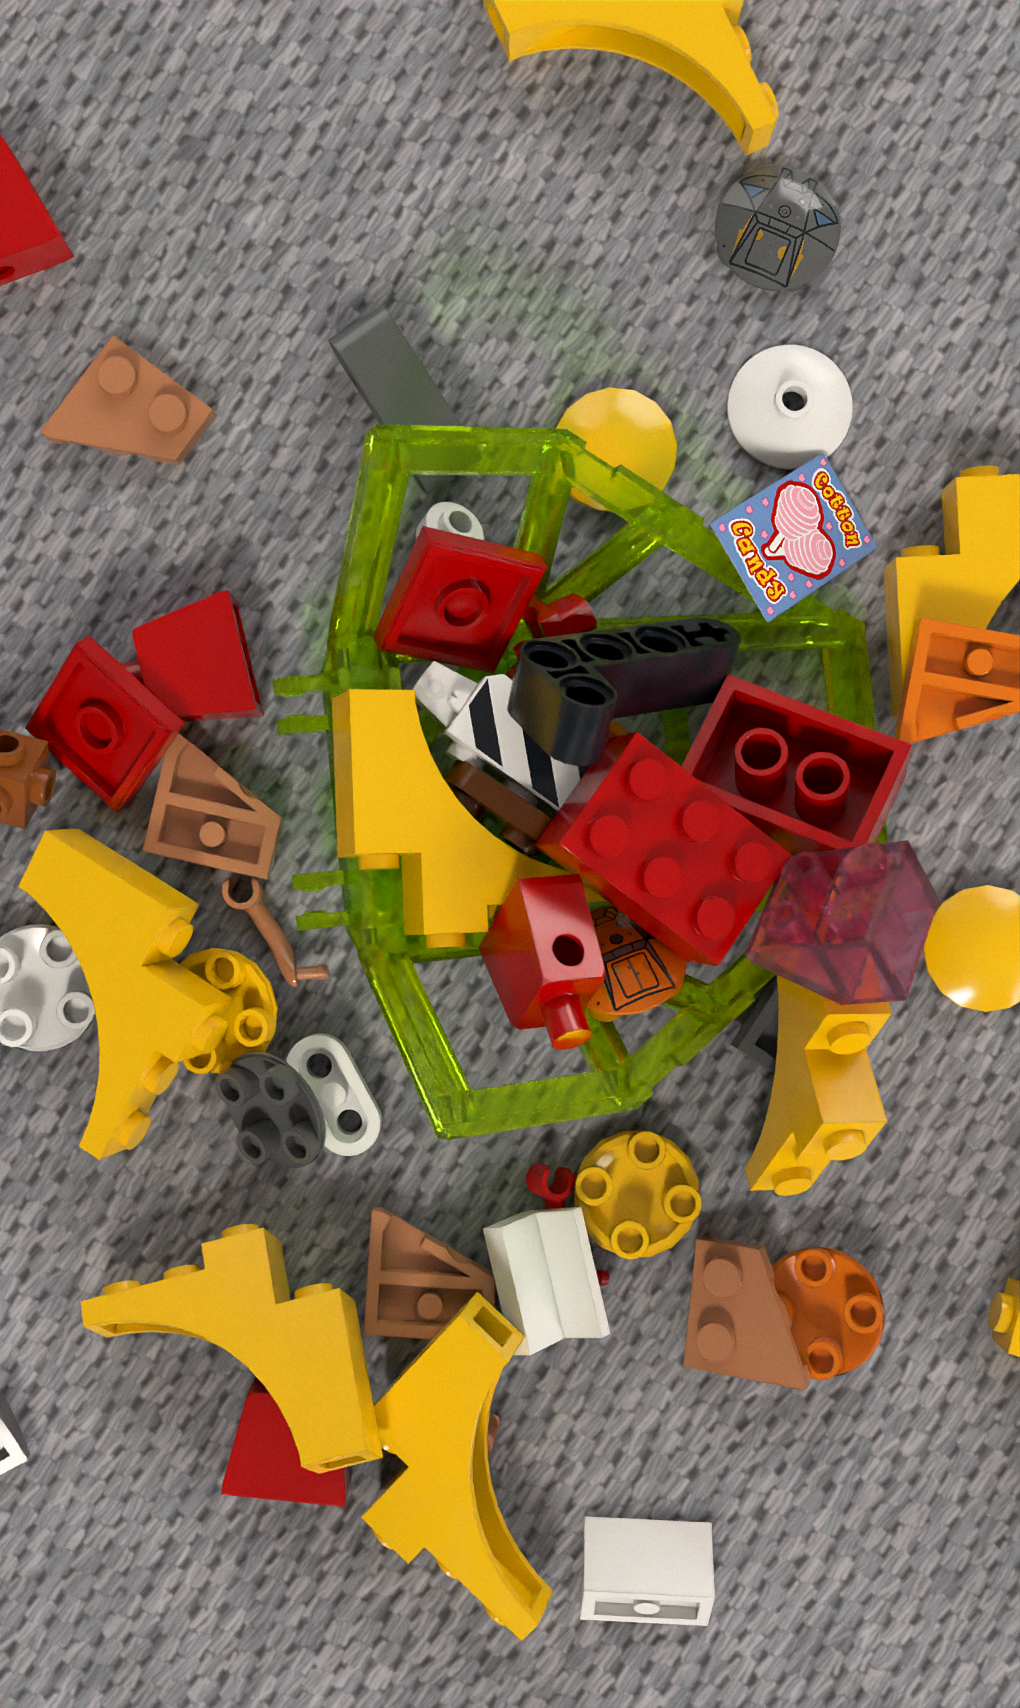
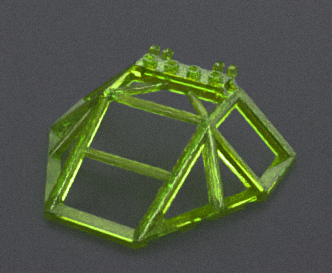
[272,424,892,1140]

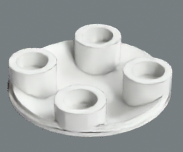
[0,924,96,1051]

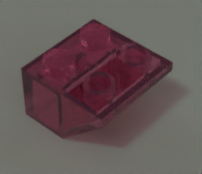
[745,840,939,1005]

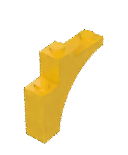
[483,0,779,156]
[883,466,1020,718]
[332,689,606,948]
[18,828,233,1160]
[745,876,892,1196]
[81,1224,383,1474]
[361,1292,553,1641]

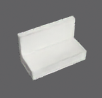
[483,1207,610,1355]
[580,1516,715,1626]

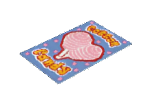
[710,453,876,622]

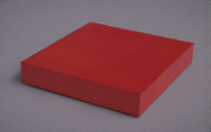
[373,526,547,673]
[25,636,185,813]

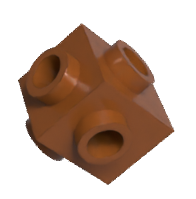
[0,729,56,829]

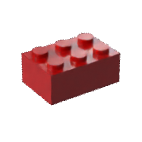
[681,674,912,887]
[535,732,792,966]

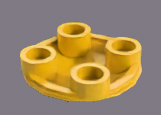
[552,387,677,513]
[923,885,1020,1012]
[180,948,278,1075]
[574,1130,701,1259]

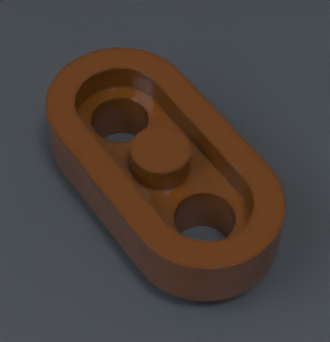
[443,760,552,858]

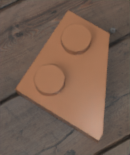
[39,335,217,465]
[142,733,284,880]
[363,1206,496,1339]
[683,1236,811,1391]

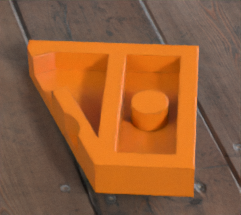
[894,617,1020,744]

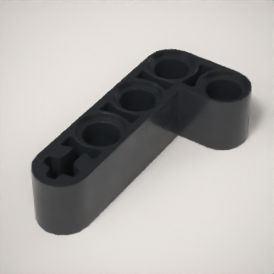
[507,618,741,766]

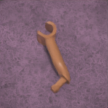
[222,877,329,987]

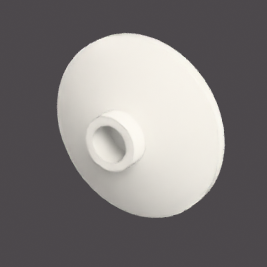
[727,345,853,470]

